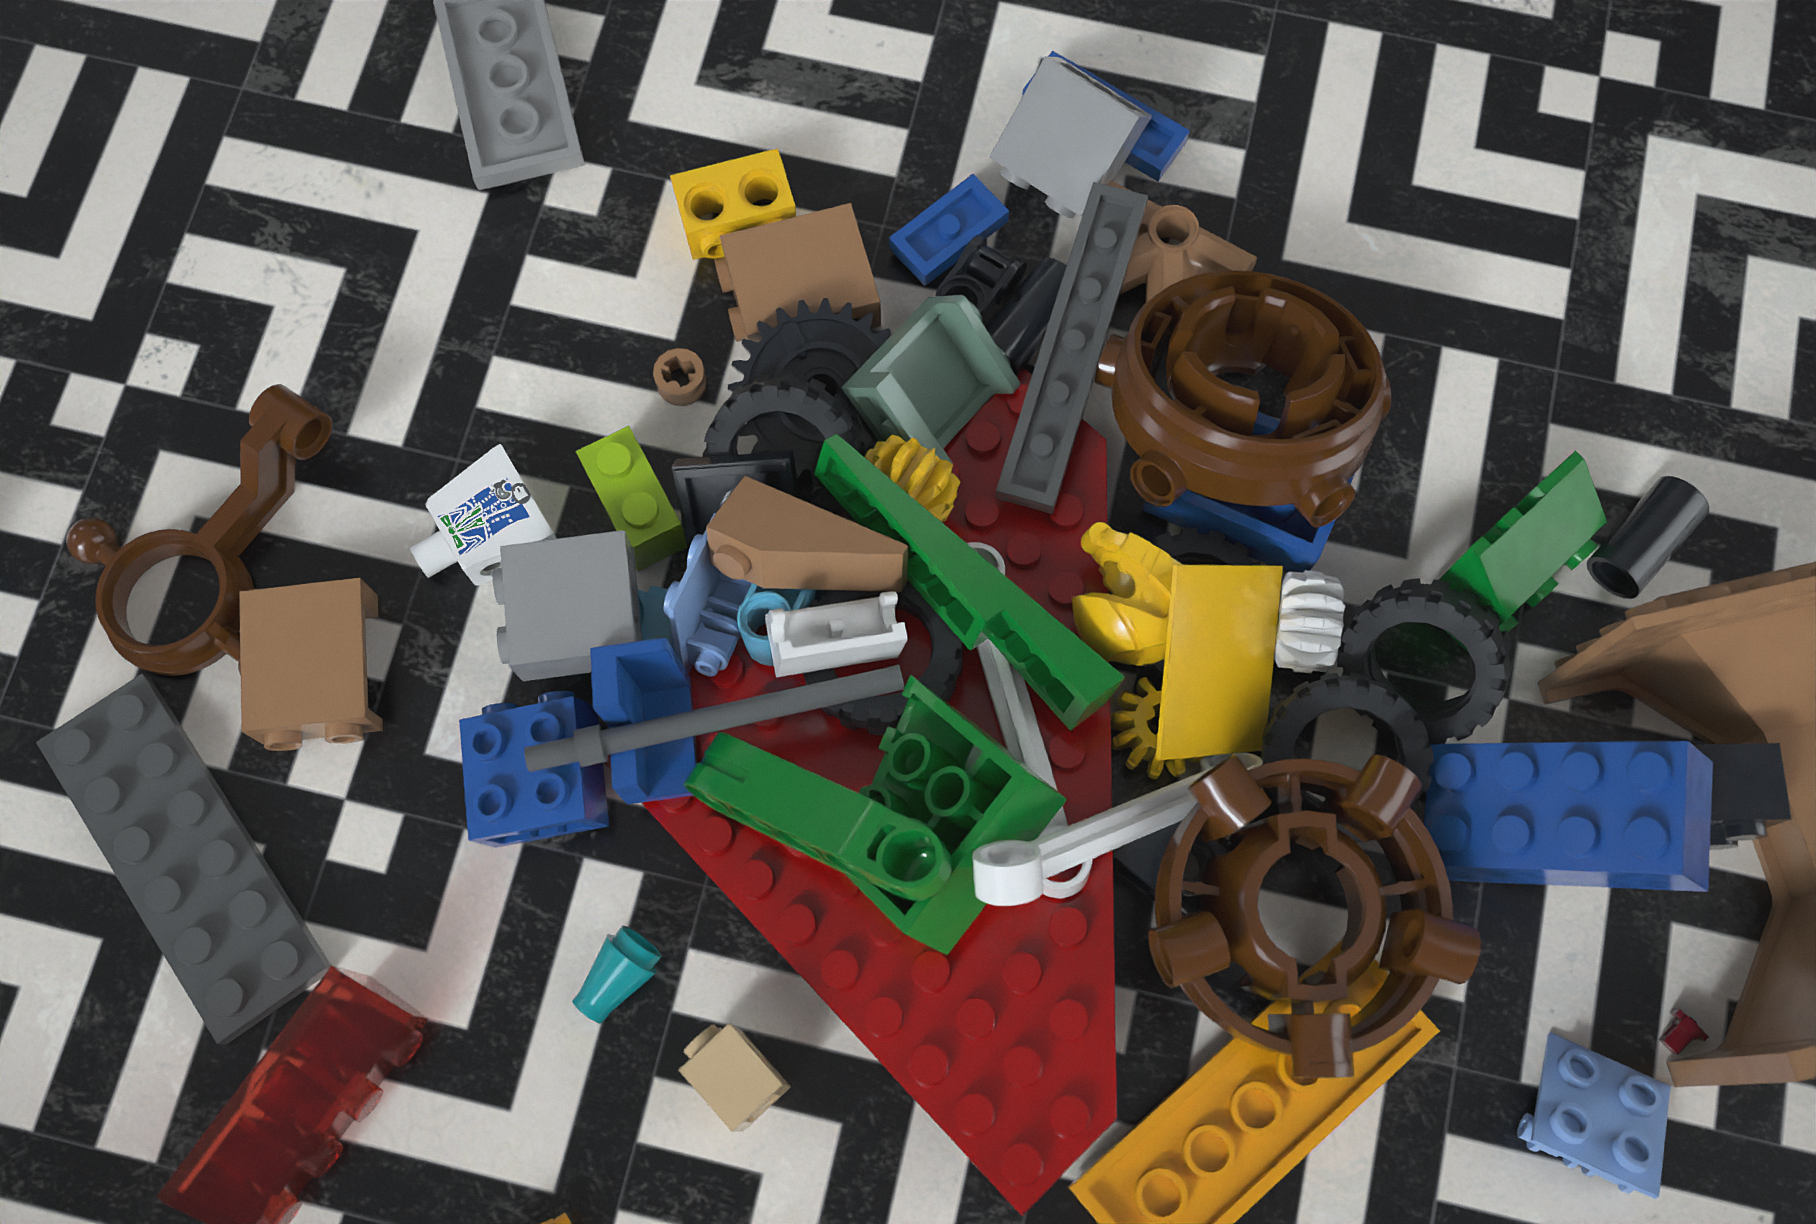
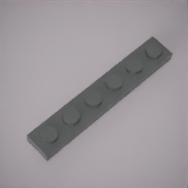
[996,182,1148,514]

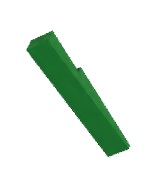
[814,434,1125,731]

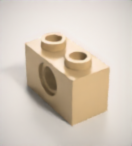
[679,1023,791,1132]

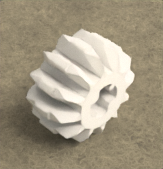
[1274,570,1345,674]

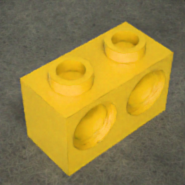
[670,148,796,260]

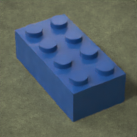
[1424,741,1713,892]

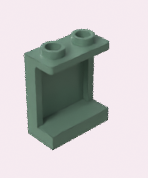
[841,295,1020,463]

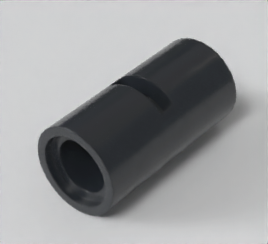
[985,257,1067,376]
[1587,476,1709,599]

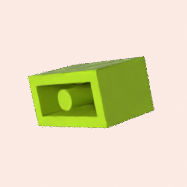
[576,425,687,572]

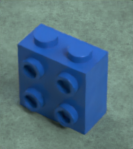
[459,691,609,848]

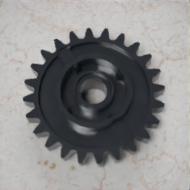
[728,298,891,485]

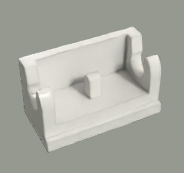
[765,591,908,677]

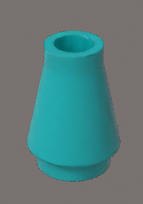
[572,926,662,1024]

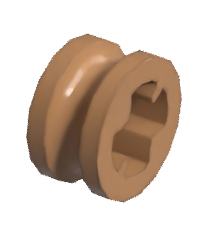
[653,348,707,406]

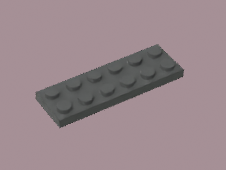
[36,673,334,1045]

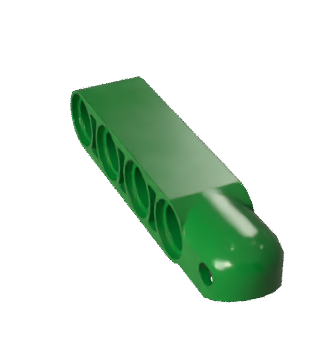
[683,732,952,901]

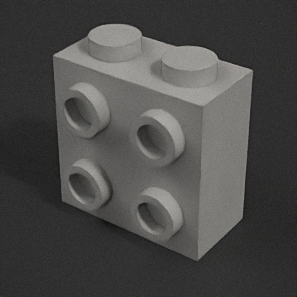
[989,56,1152,219]
[492,530,643,681]

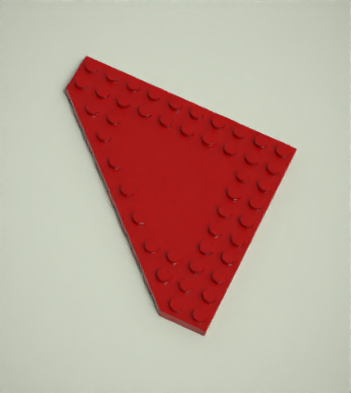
[604,369,1117,1216]

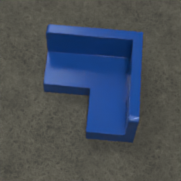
[590,638,698,804]

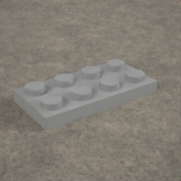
[433,0,585,190]

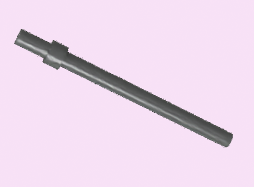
[524,665,904,772]

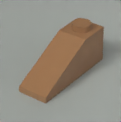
[706,476,908,592]

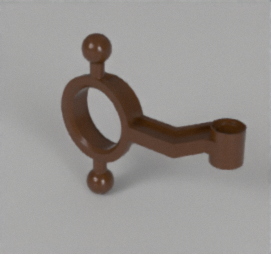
[66,384,333,676]

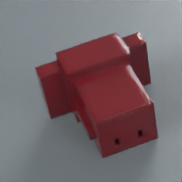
[1659,1008,1709,1055]

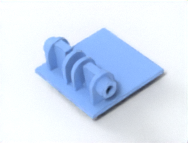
[664,513,752,676]
[1517,1032,1670,1199]

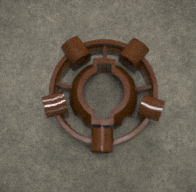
[1094,270,1391,527]
[1148,754,1481,1078]

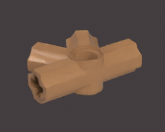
[1104,180,1257,302]

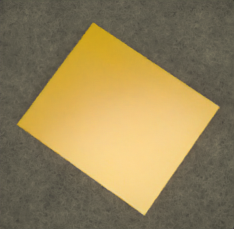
[1156,564,1283,760]

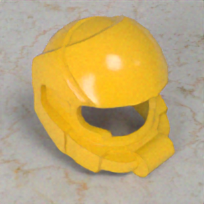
[1072,522,1183,666]

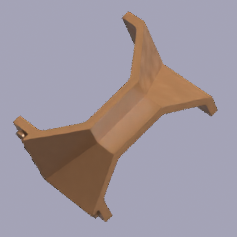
[1537,562,1816,1087]

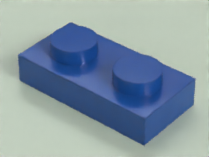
[889,174,1009,286]

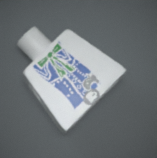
[410,444,557,585]

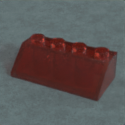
[156,965,429,1224]

